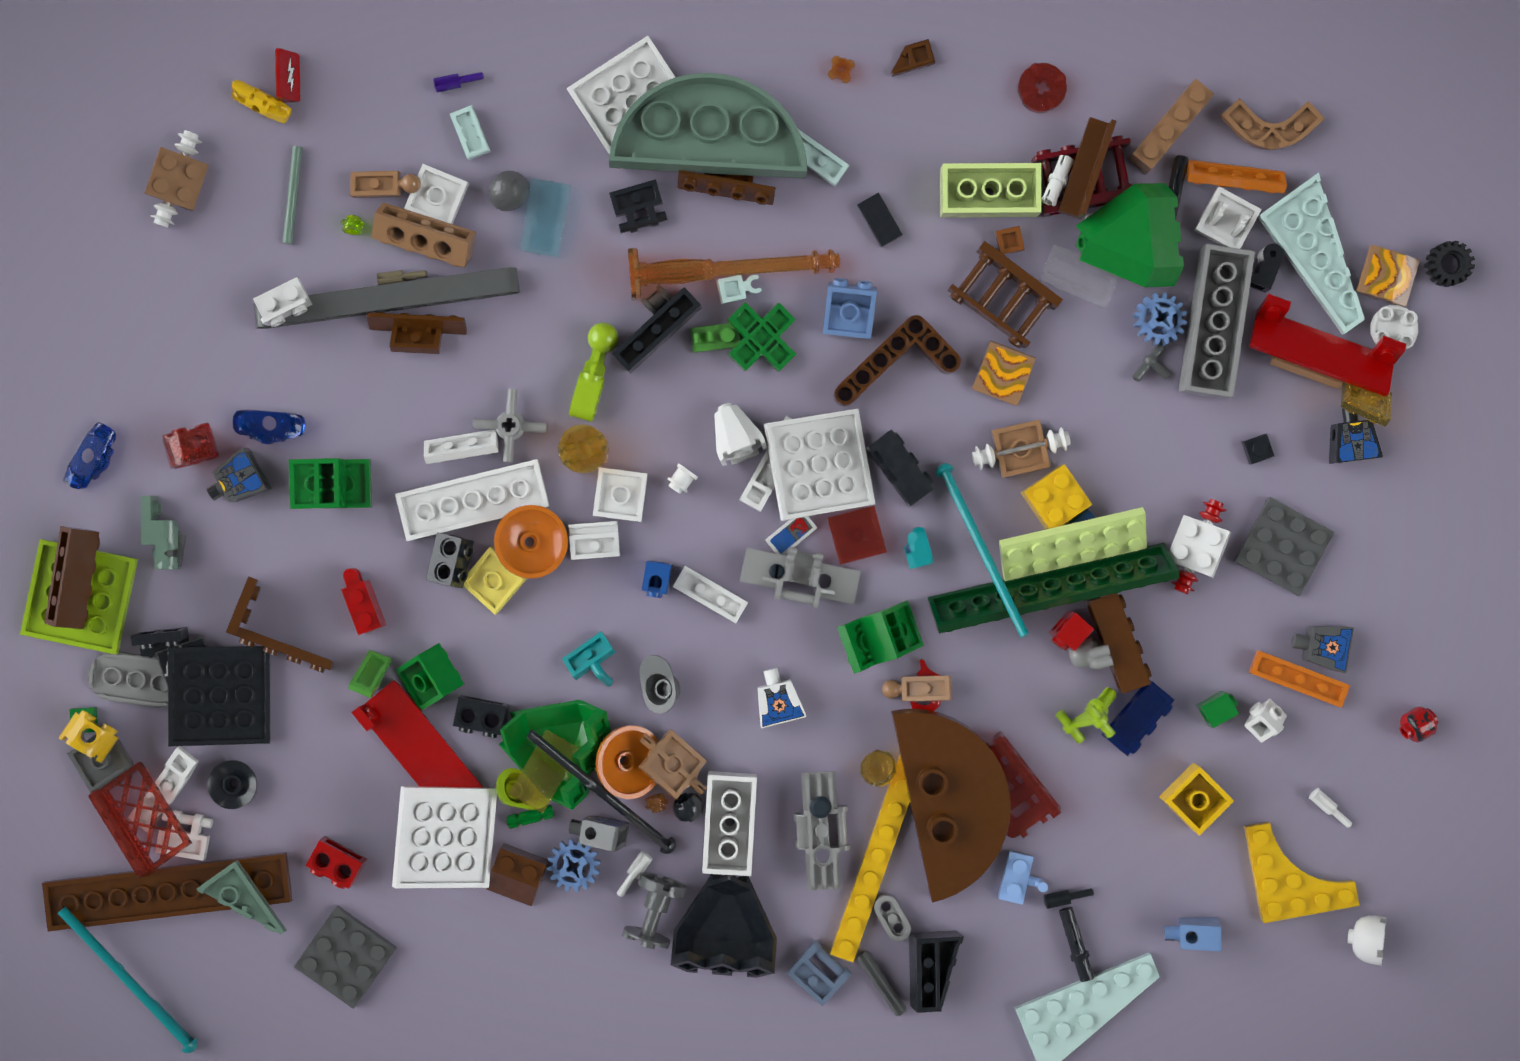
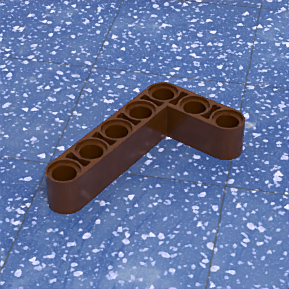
[833,315,961,407]

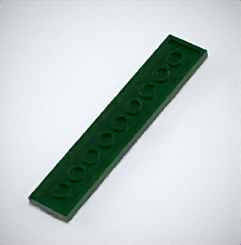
[928,543,1179,634]

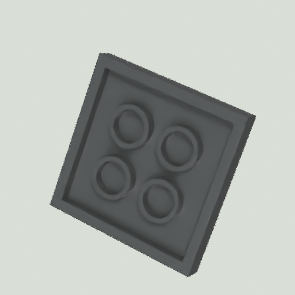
[1234,497,1334,596]
[294,906,397,1009]

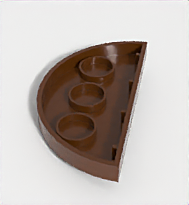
[891,709,1011,903]

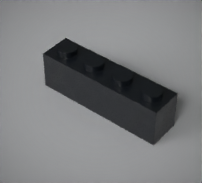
[612,287,702,374]

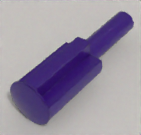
[433,72,484,93]

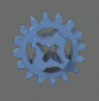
[1133,293,1187,346]
[547,838,601,892]

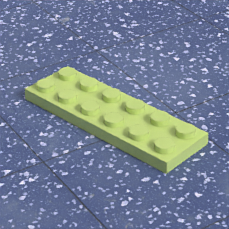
[999,507,1147,581]

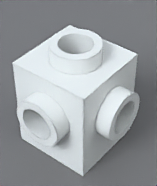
[1244,699,1287,743]

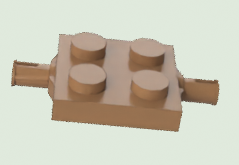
[639,730,707,799]

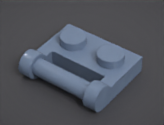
[787,939,852,1006]

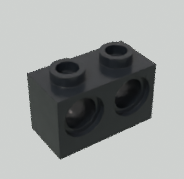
[426,532,474,588]
[453,695,510,738]

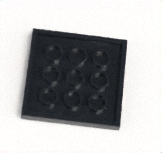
[168,646,270,747]

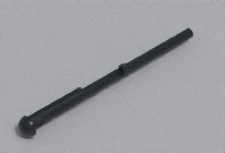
[526,730,676,854]

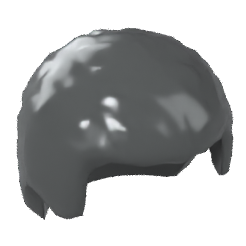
[489,170,530,211]

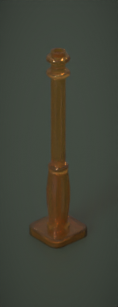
[628,248,840,301]

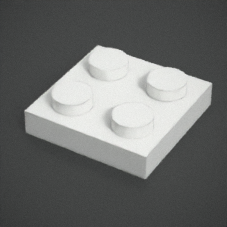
[404,164,469,224]
[593,467,648,522]

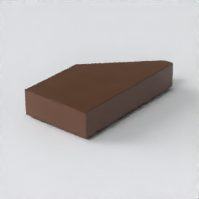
[891,39,935,77]

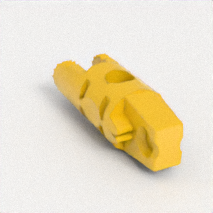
[232,80,292,124]

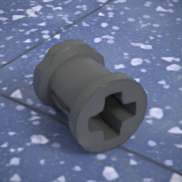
[641,284,671,315]

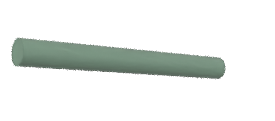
[283,146,302,244]

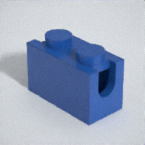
[642,560,673,598]

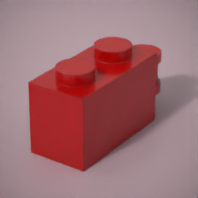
[341,568,387,635]

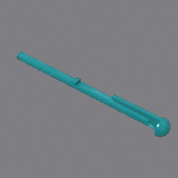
[936,463,1029,638]
[58,907,198,1054]

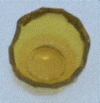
[860,750,897,787]

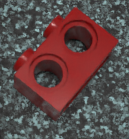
[1048,611,1094,651]
[305,836,367,889]

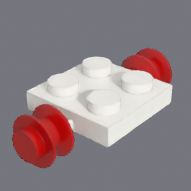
[1169,499,1231,595]

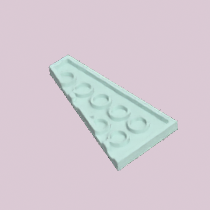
[1258,173,1365,335]
[1014,952,1160,1061]

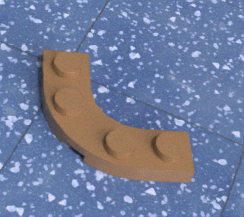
[1219,98,1325,150]

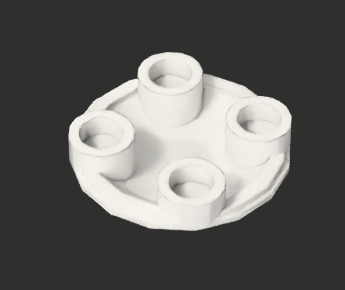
[1370,305,1419,349]

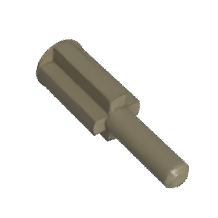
[377,270,428,285]

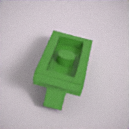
[690,323,740,353]

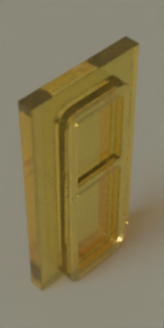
[509,730,579,813]

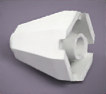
[714,403,767,466]

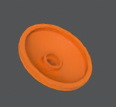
[494,505,568,578]
[596,725,658,799]

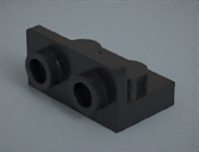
[131,627,189,657]

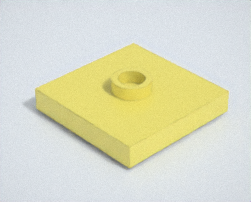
[464,546,528,615]

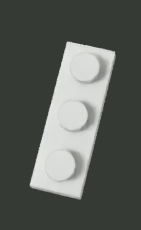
[424,429,498,464]
[673,566,748,623]

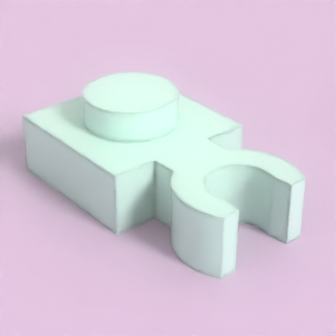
[716,275,762,304]

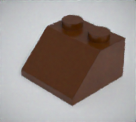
[486,843,549,906]

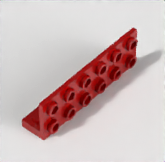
[1249,293,1406,397]
[351,680,484,788]

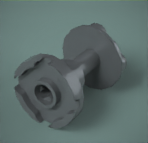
[622,872,687,949]

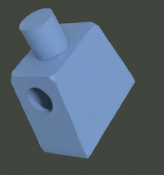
[1164,917,1222,951]

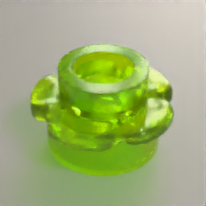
[340,215,365,235]

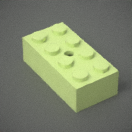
[940,163,1041,218]

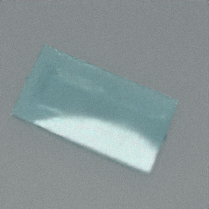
[520,178,571,257]

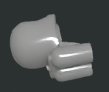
[1069,637,1114,669]

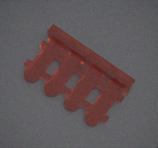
[986,731,1061,838]

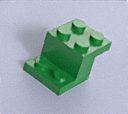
[289,458,372,509]
[837,600,924,674]

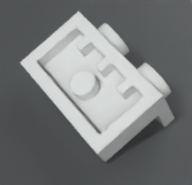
[253,277,312,327]

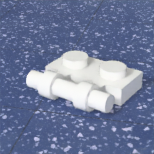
[155,810,213,861]

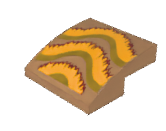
[1356,245,1420,307]
[972,340,1036,406]

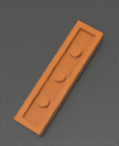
[1186,160,1287,194]
[1248,650,1350,708]

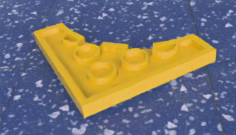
[1244,822,1360,923]

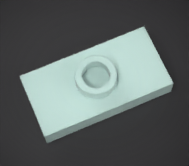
[450,105,491,161]

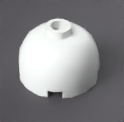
[1348,915,1386,966]

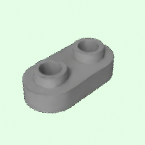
[874,894,911,941]

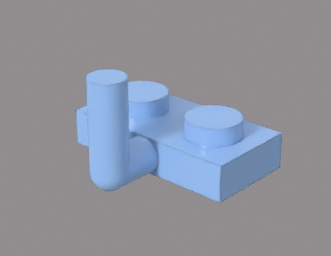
[998,850,1048,905]

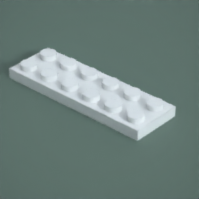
[395,459,550,541]

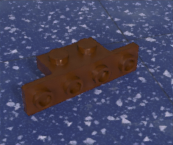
[677,170,776,205]
[366,312,467,354]

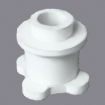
[667,463,698,494]

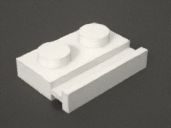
[568,521,620,560]

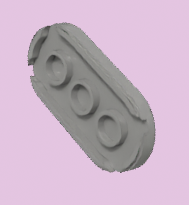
[88,652,168,708]

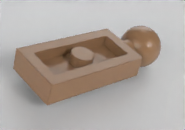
[350,171,421,198]
[882,676,952,701]

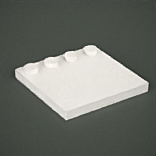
[566,36,675,171]
[764,409,875,521]
[392,786,497,888]

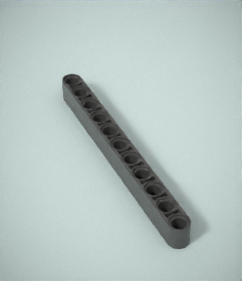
[253,267,520,329]

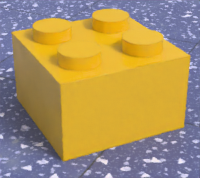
[1020,464,1092,530]
[1159,763,1234,836]

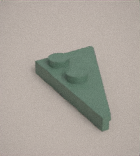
[197,860,287,935]

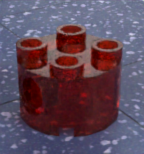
[162,423,220,469]

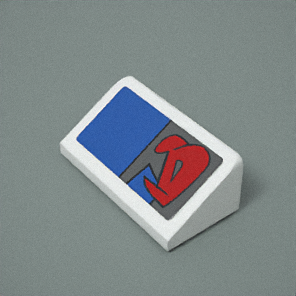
[765,516,817,555]

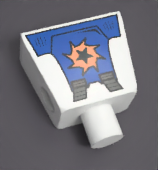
[757,668,806,728]

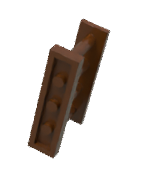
[947,241,1063,349]

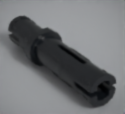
[1059,907,1094,982]

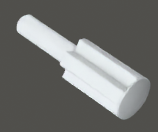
[1309,788,1352,828]
[617,851,653,897]

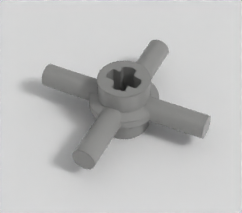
[473,389,547,463]

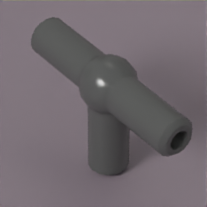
[1132,341,1171,382]

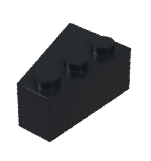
[866,429,934,507]
[909,930,964,1013]

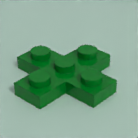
[727,302,796,372]

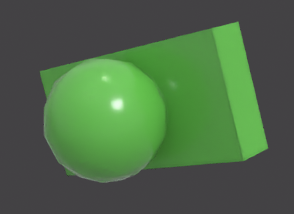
[348,650,392,698]

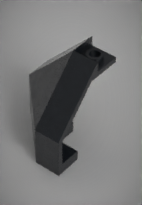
[670,874,777,978]

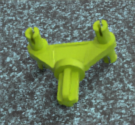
[1055,687,1117,744]

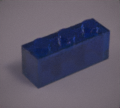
[1101,680,1174,756]

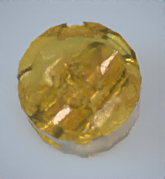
[558,424,609,474]

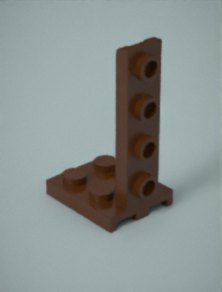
[226,576,332,673]

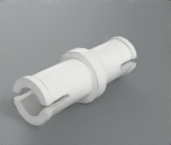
[1041,155,1074,206]

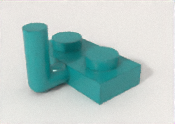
[562,631,616,687]

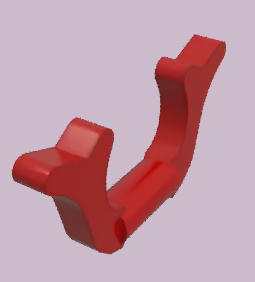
[910,659,941,711]

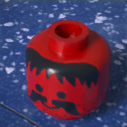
[1399,706,1438,743]

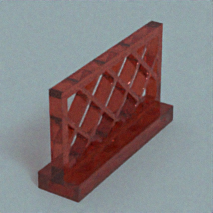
[88,762,192,878]

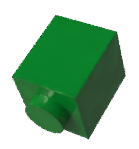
[1196,691,1239,728]

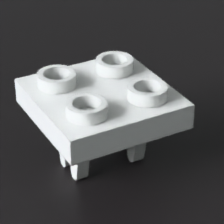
[1193,186,1262,249]

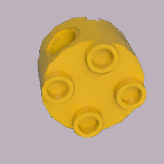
[58,710,119,763]

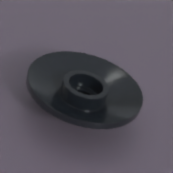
[208,760,257,809]

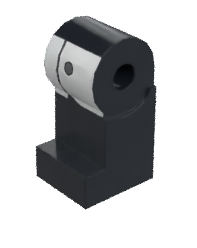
[1250,243,1284,293]

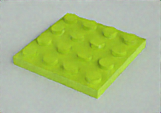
[20,539,138,655]

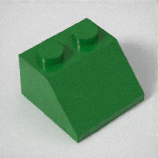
[395,643,465,711]

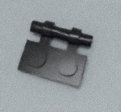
[609,179,668,234]

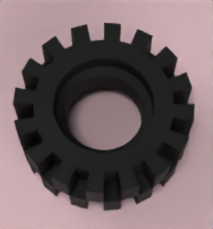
[1424,241,1475,287]

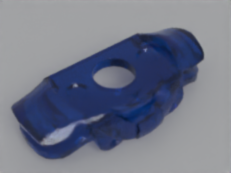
[233,410,305,445]
[63,422,116,489]

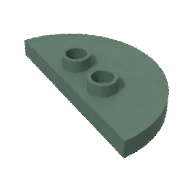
[609,73,807,179]

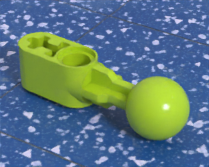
[569,322,619,422]

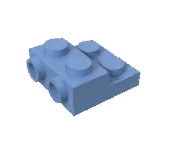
[823,278,877,339]

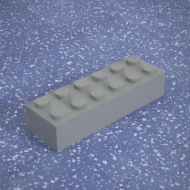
[1178,244,1255,399]

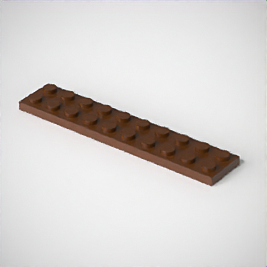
[42,852,293,932]

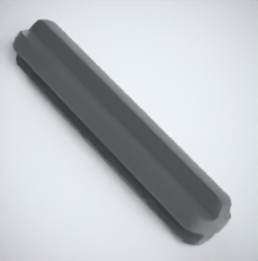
[857,951,907,1016]

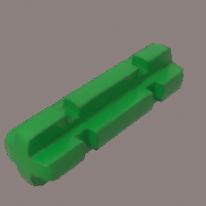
[506,805,554,829]

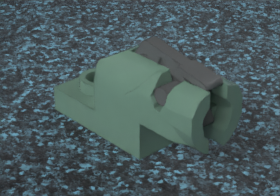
[141,496,186,569]

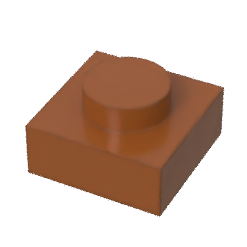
[995,226,1025,255]

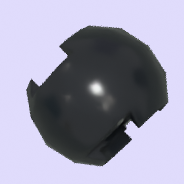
[673,793,704,822]

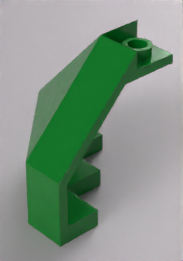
[1075,183,1184,288]
[498,700,611,810]

